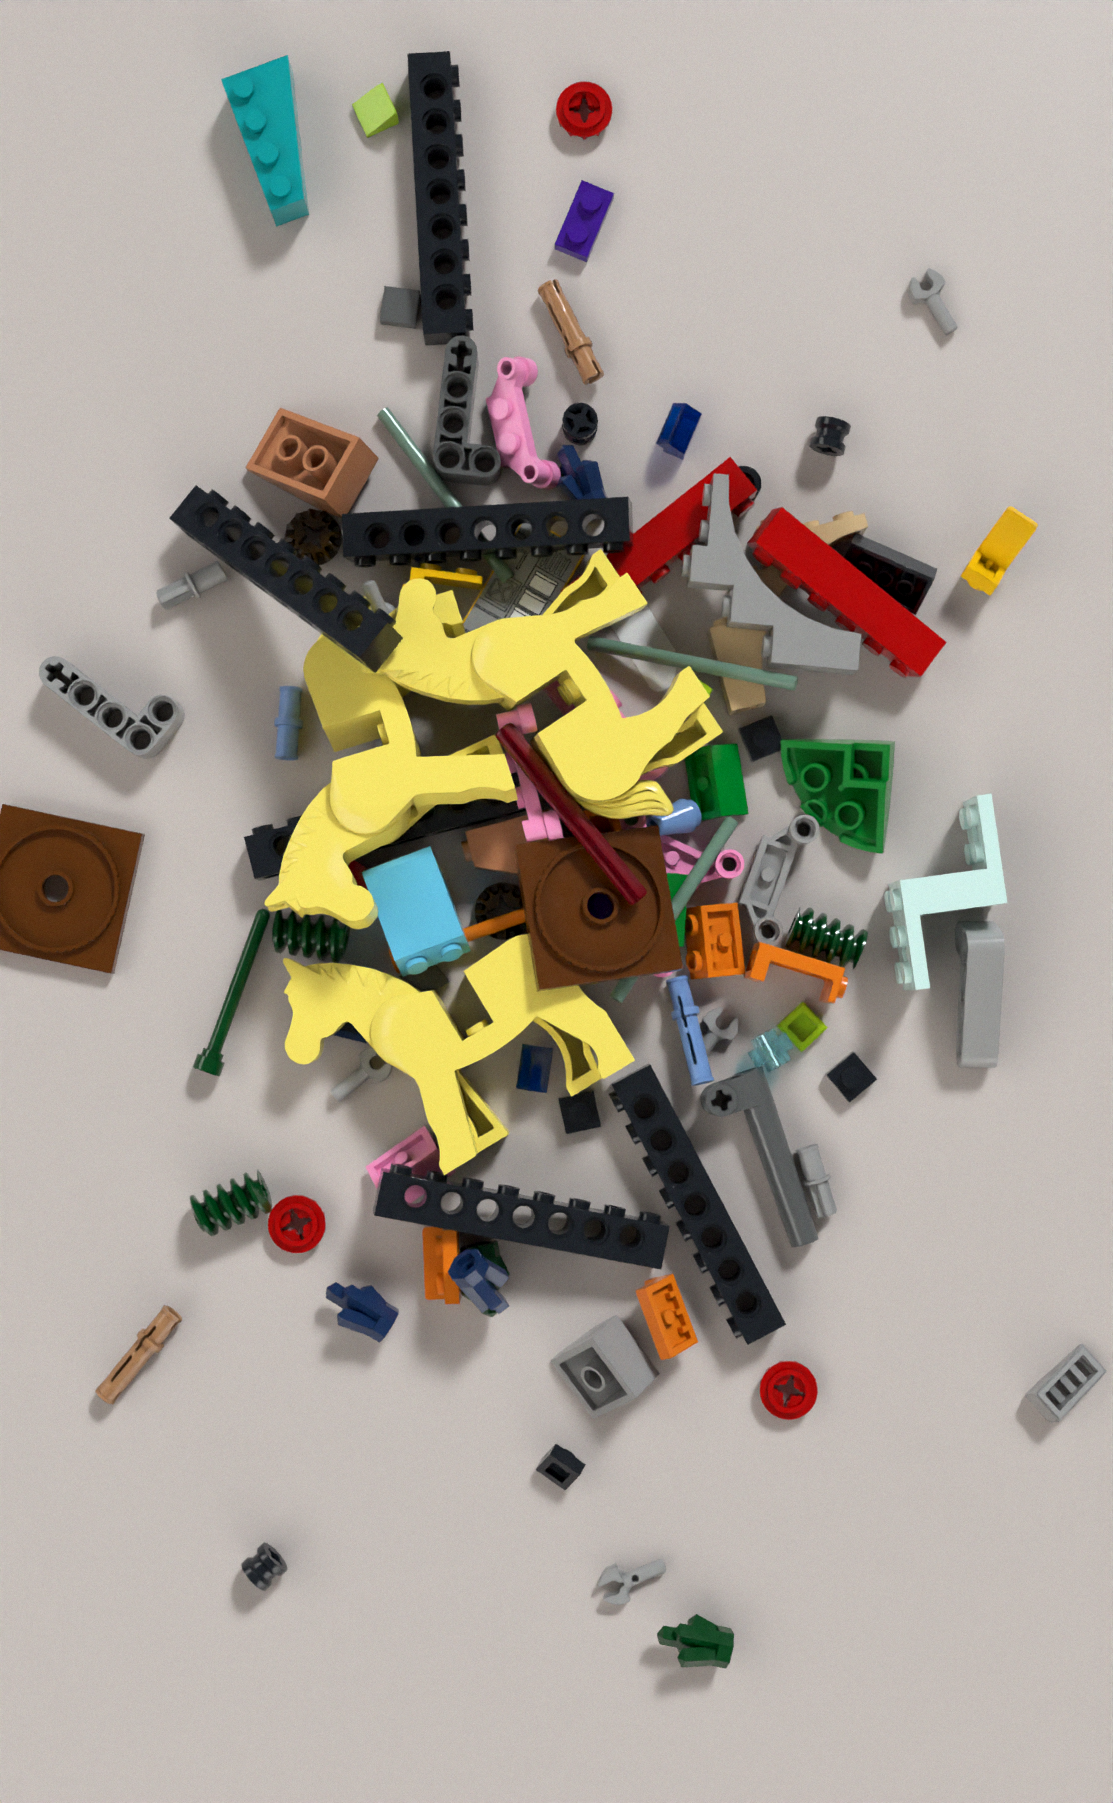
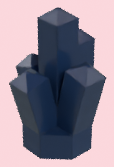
[556,445,608,500]
[448,1249,509,1314]
[326,1282,399,1343]

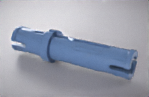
[666,975,714,1086]

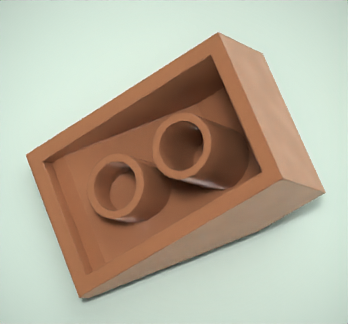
[245,408,379,518]

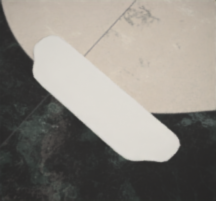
[611,605,677,692]

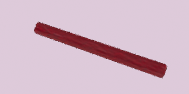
[495,723,647,905]

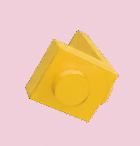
[961,506,1038,596]
[402,563,484,590]

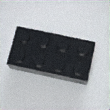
[844,533,937,615]

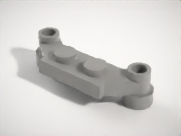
[739,814,819,945]

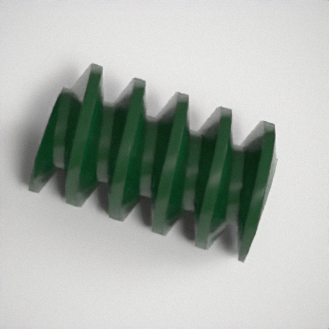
[785,907,868,969]
[272,909,350,963]
[190,1170,272,1236]

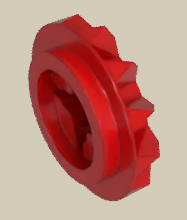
[556,81,612,140]
[268,1195,326,1253]
[760,1361,818,1420]

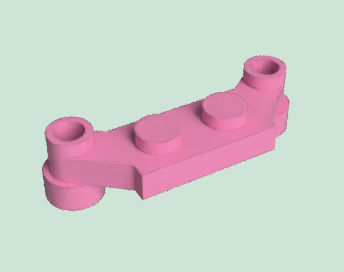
[486,356,561,490]
[496,703,563,843]
[619,815,744,890]

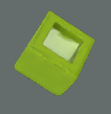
[352,83,399,138]

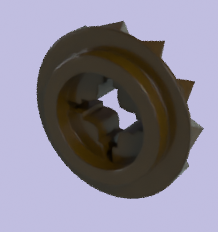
[284,508,342,565]
[475,882,527,940]

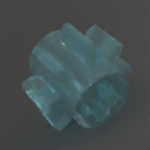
[748,1028,794,1072]

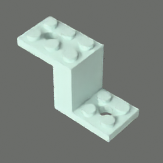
[884,794,1007,990]

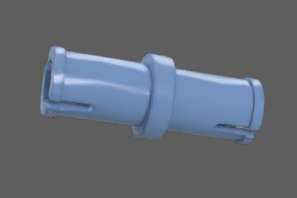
[274,686,303,761]

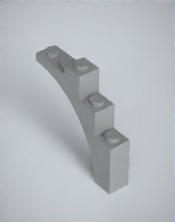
[681,473,862,675]

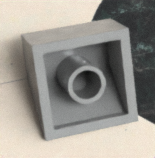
[550,1315,660,1419]

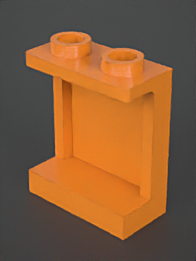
[743,942,848,1004]

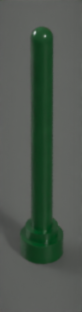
[193,909,270,1077]

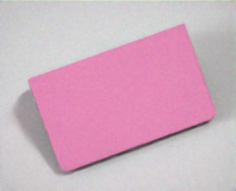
[366,1126,455,1203]

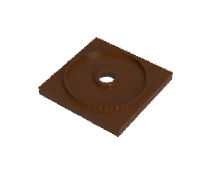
[0,804,145,974]
[513,825,683,992]

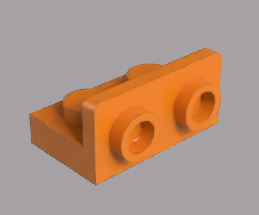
[685,903,745,980]
[422,1226,462,1304]
[635,1274,698,1360]

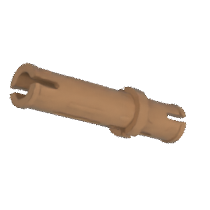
[537,279,604,385]
[95,1305,182,1405]

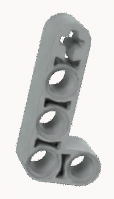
[39,656,185,759]
[955,921,1005,1068]

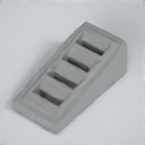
[1025,1344,1107,1422]

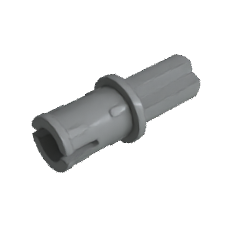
[156,560,228,609]
[795,1144,837,1218]

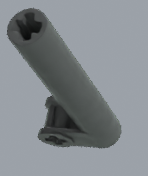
[700,1066,819,1248]

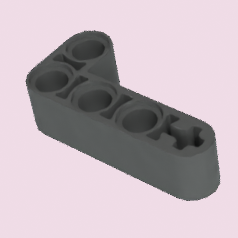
[433,335,502,486]

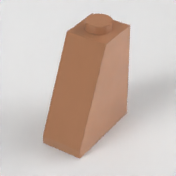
[461,809,549,875]

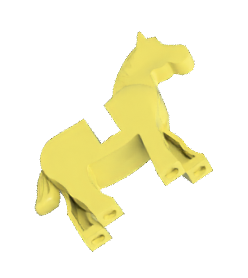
[361,549,723,819]
[264,590,518,929]
[283,934,635,1175]

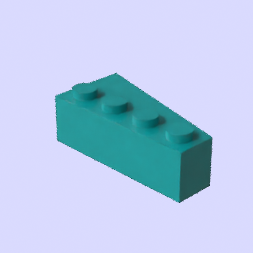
[221,55,309,227]

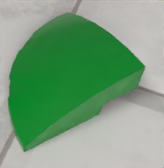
[781,739,895,854]

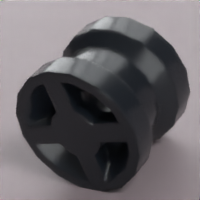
[562,403,598,445]
[809,416,851,456]
[241,1542,288,1591]

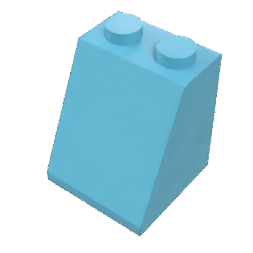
[362,846,471,977]

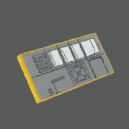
[463,523,585,633]

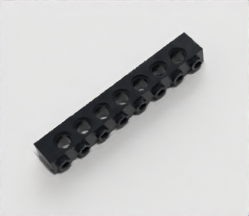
[407,51,474,345]
[169,485,403,673]
[342,497,634,568]
[244,772,526,881]
[609,1063,786,1345]
[373,1163,670,1270]

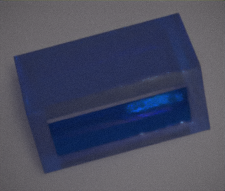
[656,403,702,460]
[516,1044,554,1093]

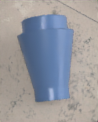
[646,798,702,836]

